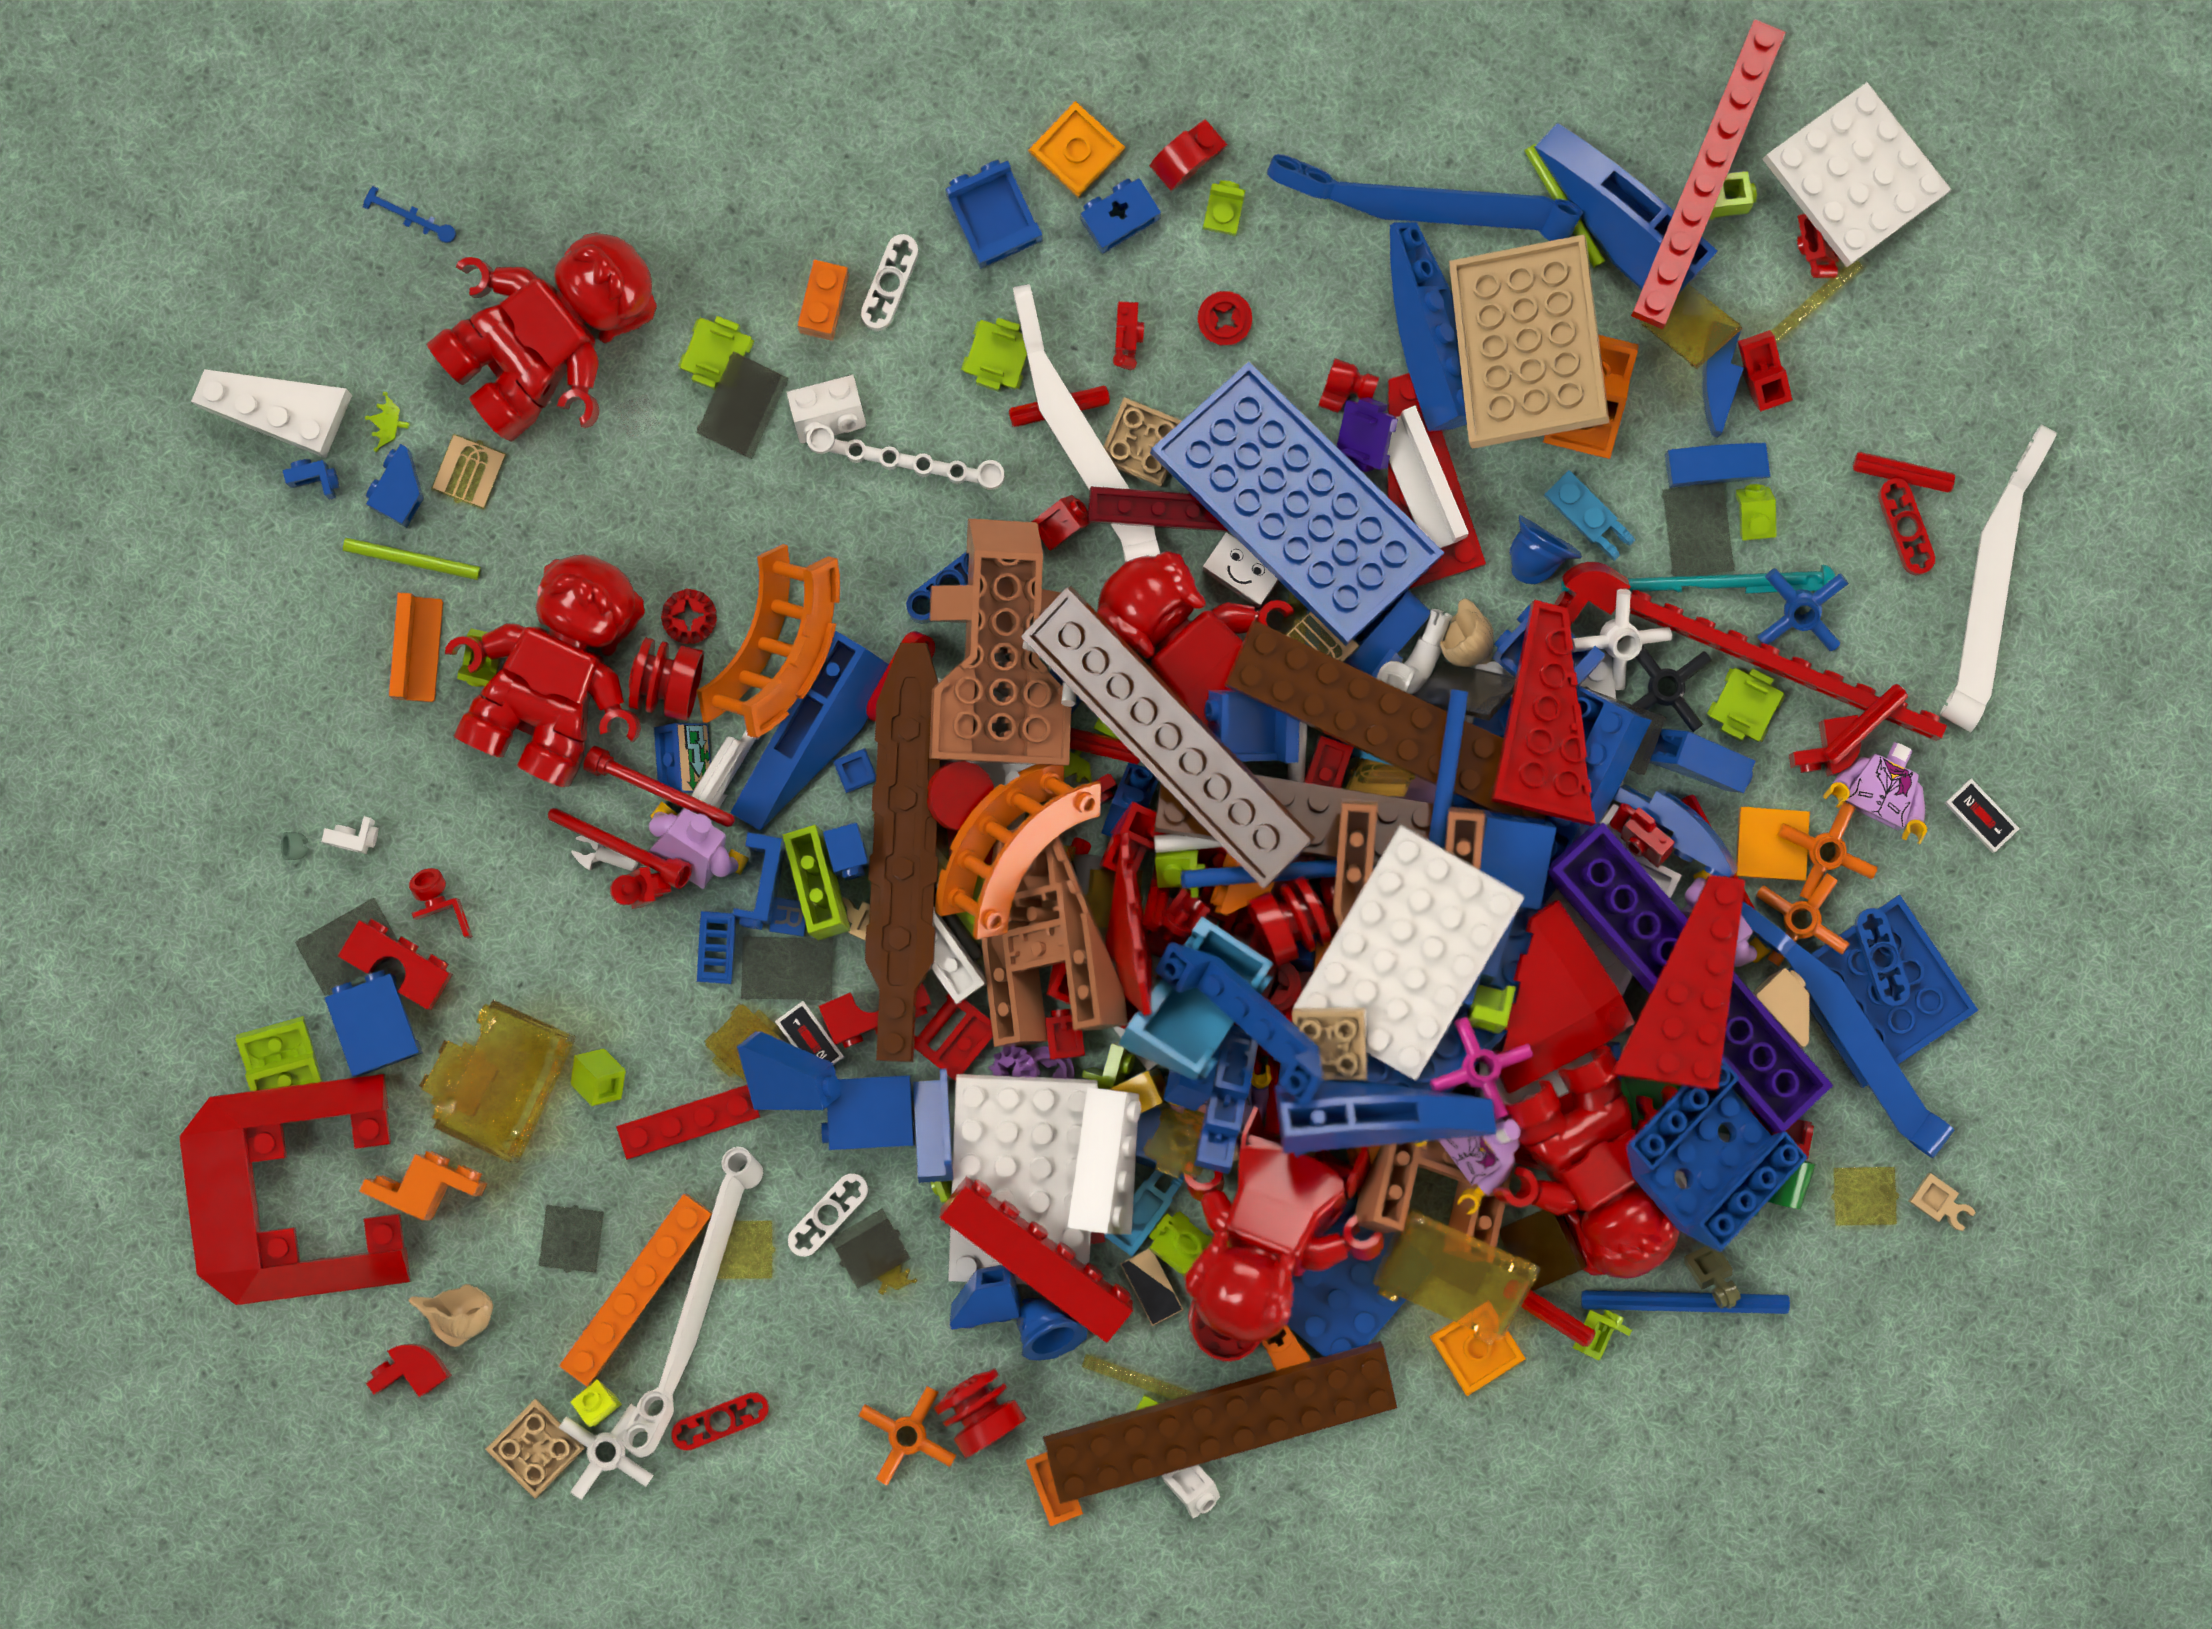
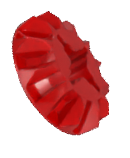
[1197,291,1253,346]
[661,588,717,644]
[1261,957,1301,1012]

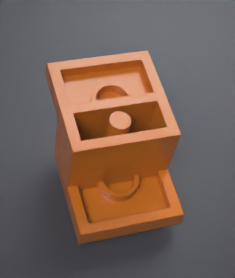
[1543,335,1639,459]
[359,1151,488,1221]

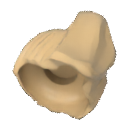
[1440,598,1494,667]
[409,1284,493,1347]

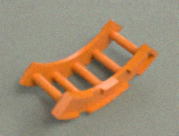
[697,544,840,738]
[935,764,1101,939]

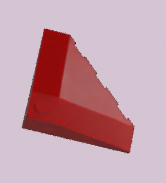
[1105,833,1153,1016]
[1495,900,1635,1094]

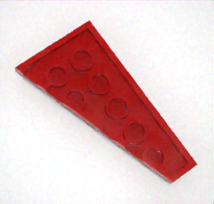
[1387,373,1486,590]
[1491,600,1596,826]
[1611,875,1745,1091]

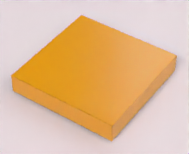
[1028,101,1125,198]
[1736,807,1810,881]
[1429,1299,1526,1396]

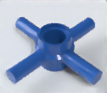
[1757,568,1849,651]

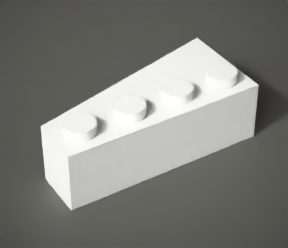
[191,369,352,458]
[1068,1087,1141,1234]

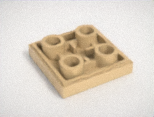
[1103,397,1182,488]
[1292,1008,1368,1080]
[486,1399,586,1499]

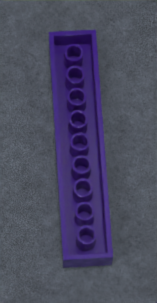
[1547,823,1833,1133]

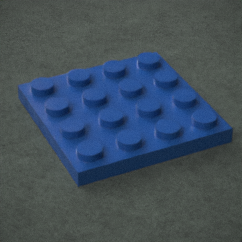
[1787,895,1978,1088]
[1287,1197,1435,1357]

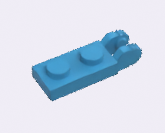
[1544,470,1635,561]
[1104,1169,1185,1257]

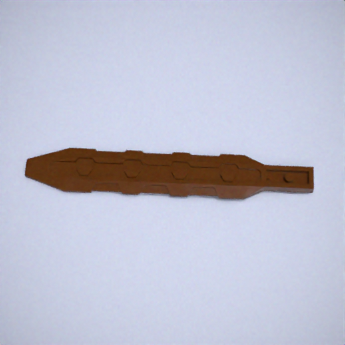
[865,643,940,1062]

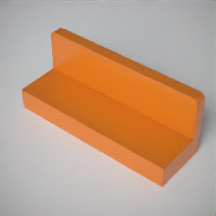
[389,592,443,702]

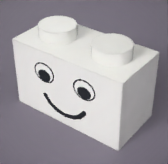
[1202,532,1279,609]

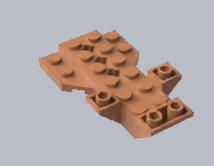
[929,518,1071,766]

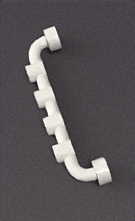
[806,424,1004,490]

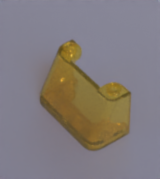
[432,999,576,1163]
[1372,1206,1541,1345]

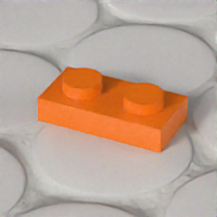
[1026,1452,1083,1527]

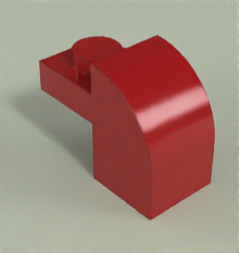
[1554,562,1631,626]
[1789,715,1861,777]
[366,1343,452,1397]

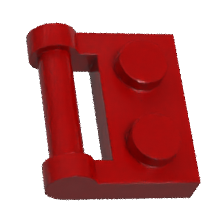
[914,993,993,1082]

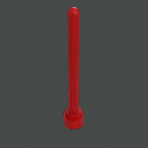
[583,745,735,827]
[548,808,692,889]

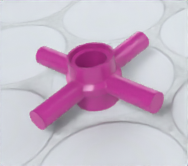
[1430,1017,1532,1121]

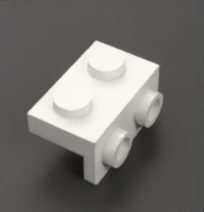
[787,375,866,444]

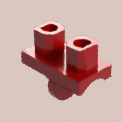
[610,866,671,909]
[1147,888,1212,951]

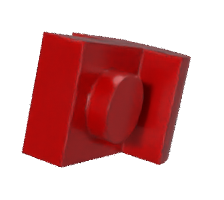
[1149,119,1227,191]
[1738,330,1793,412]

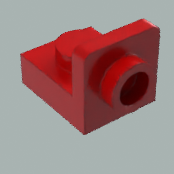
[1032,495,1091,551]
[1045,1009,1085,1060]

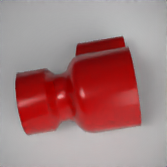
[1318,358,1379,413]

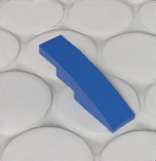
[1194,1025,1258,1174]

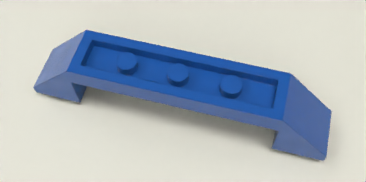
[1155,943,1323,1106]

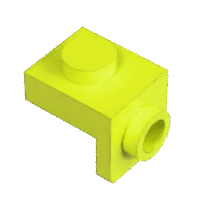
[570,1379,622,1427]

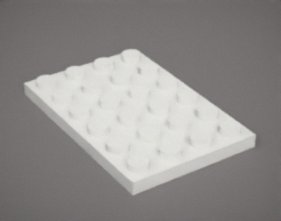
[1293,824,1524,1080]
[948,1074,1097,1285]

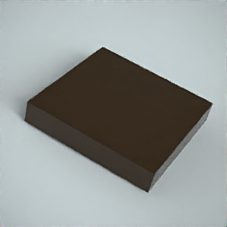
[1499,1210,1587,1291]

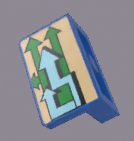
[654,723,711,793]

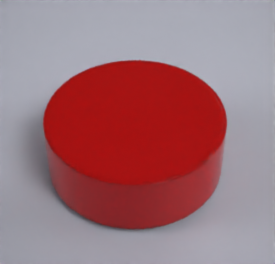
[409,868,446,901]

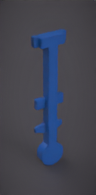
[362,186,456,243]

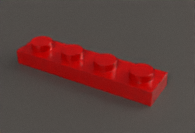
[616,1085,760,1160]

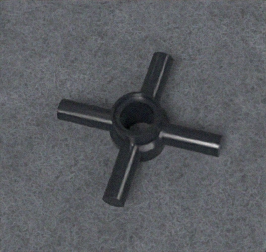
[1628,644,1712,733]

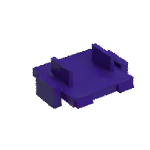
[1336,397,1398,472]

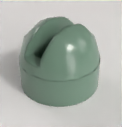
[281,832,309,860]

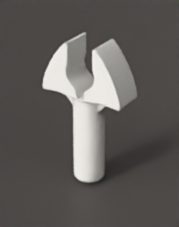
[571,835,638,871]

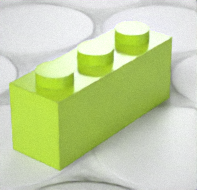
[783,825,851,941]

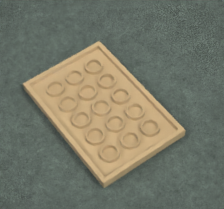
[1449,235,1609,449]

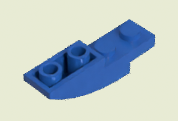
[1613,784,1738,878]

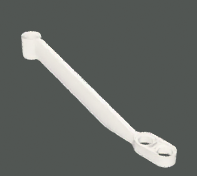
[1013,284,1160,562]
[1940,424,2057,732]
[622,1147,763,1457]

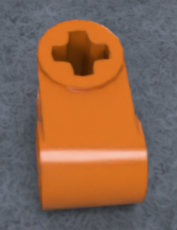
[1261,1324,1311,1370]

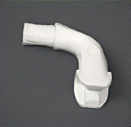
[1377,609,1452,695]

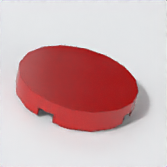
[927,761,994,831]

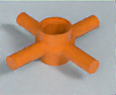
[1778,802,1878,900]
[1756,873,1850,967]
[858,1386,957,1486]

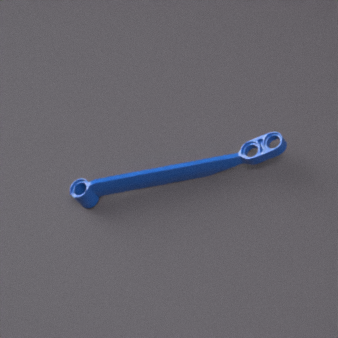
[1267,154,1582,241]
[1741,902,1955,1159]

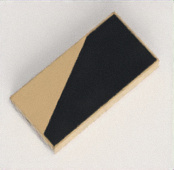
[1120,1249,1183,1326]

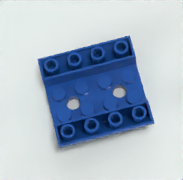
[1626,1058,1808,1252]

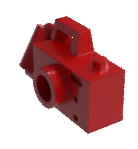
[1797,213,1839,278]
[1113,301,1144,371]
[1610,803,1675,868]

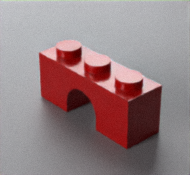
[338,918,453,1010]
[818,982,932,1049]

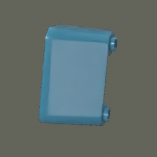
[1119,917,1273,1080]

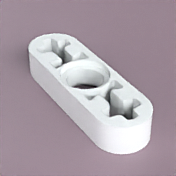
[861,234,918,331]
[788,1174,868,1257]

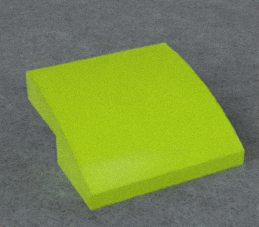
[235,1016,323,1091]

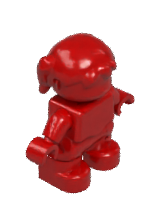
[426,232,657,442]
[1097,551,1294,727]
[445,554,645,787]
[1493,1045,1679,1279]
[1184,1107,1384,1342]

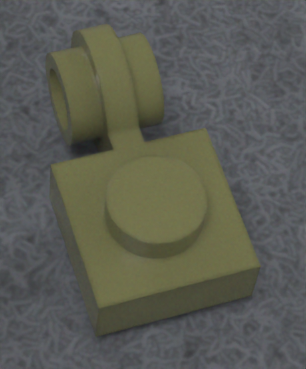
[1684,1246,1741,1309]

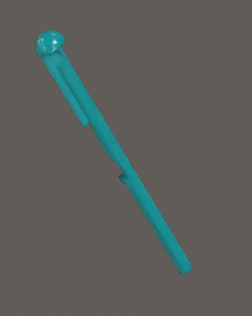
[1561,565,1835,594]

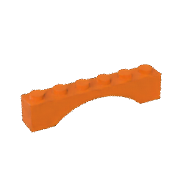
[559,1194,713,1387]

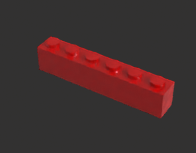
[939,1176,1133,1343]

